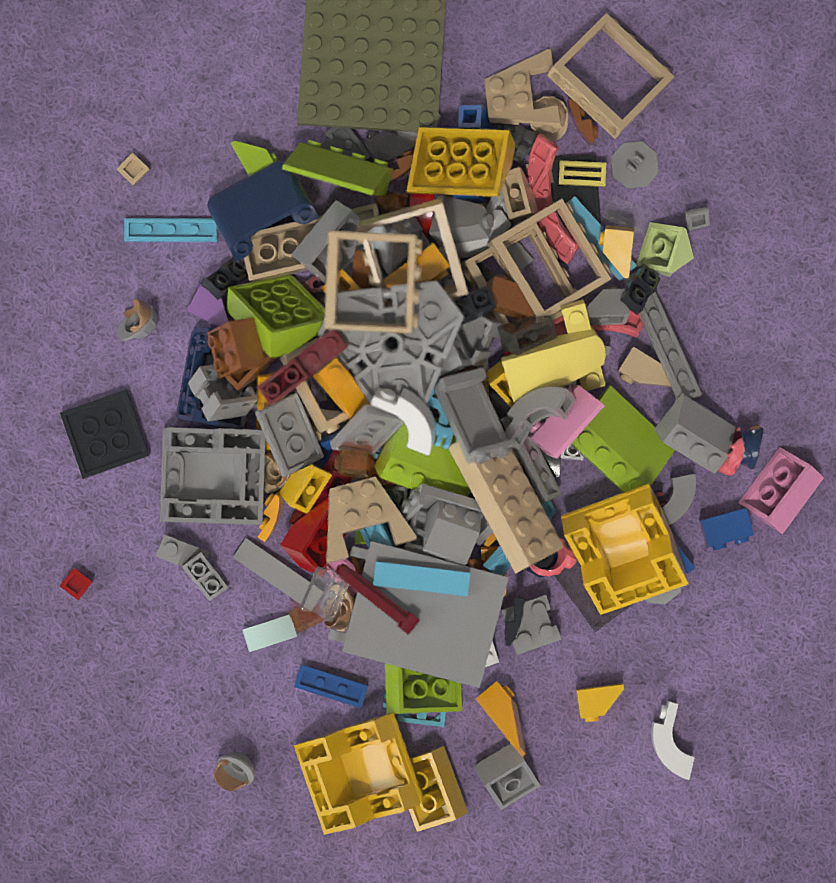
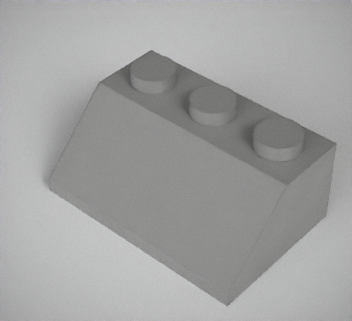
[291,200,370,284]
[654,393,735,474]

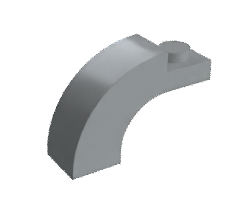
[505,387,576,450]
[662,474,696,525]

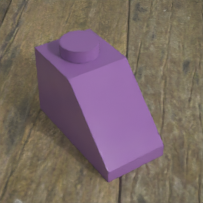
[187,286,230,327]

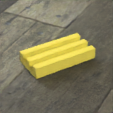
[558,160,607,187]

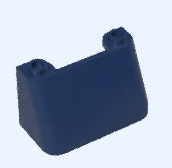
[207,160,319,262]
[177,327,249,429]

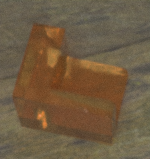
[288,603,324,633]

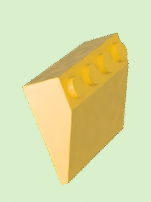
[407,127,515,197]

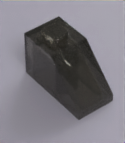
[364,131,416,164]
[498,315,557,356]

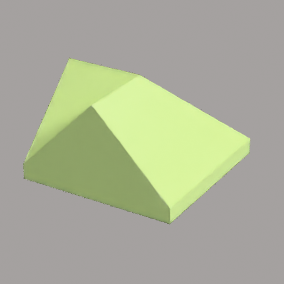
[636,222,694,277]

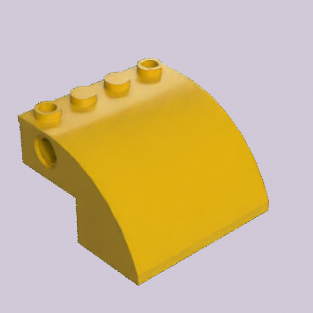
[561,484,689,615]
[294,712,424,835]

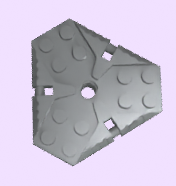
[318,280,464,405]

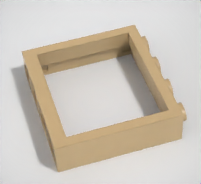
[547,13,675,139]
[355,198,468,307]
[487,199,611,325]
[461,223,580,347]
[325,231,422,333]
[280,336,372,434]

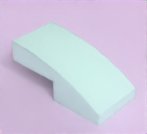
[242,614,297,652]

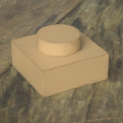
[117,152,150,186]

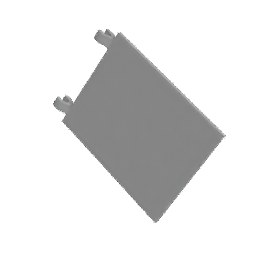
[328,541,509,688]

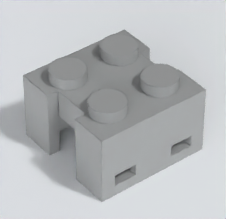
[458,314,505,366]
[188,365,258,421]
[501,594,562,655]

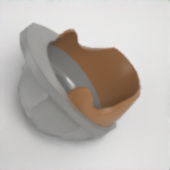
[117,298,157,341]
[213,751,255,792]

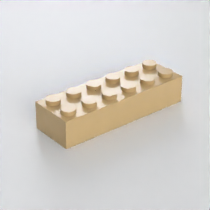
[244,203,379,282]
[448,441,564,573]

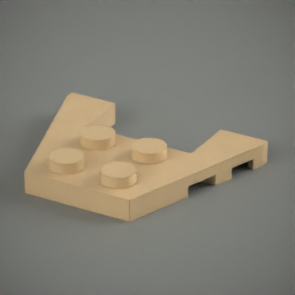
[484,49,562,128]
[326,477,417,564]

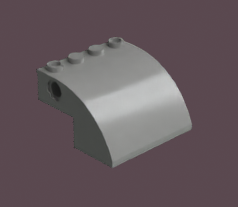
[159,427,265,525]

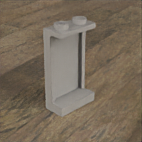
[434,368,516,464]
[401,484,493,544]

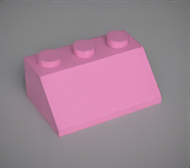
[527,384,604,459]
[738,447,824,534]

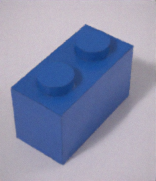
[699,508,754,551]

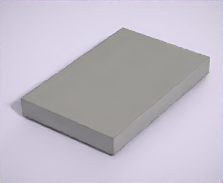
[255,392,324,477]
[330,405,405,456]

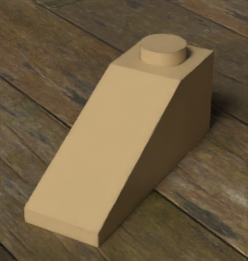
[617,347,671,387]

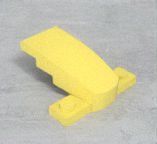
[501,300,606,403]

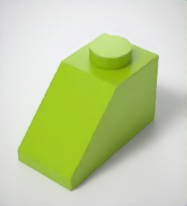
[231,141,278,176]

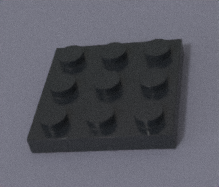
[60,390,150,479]

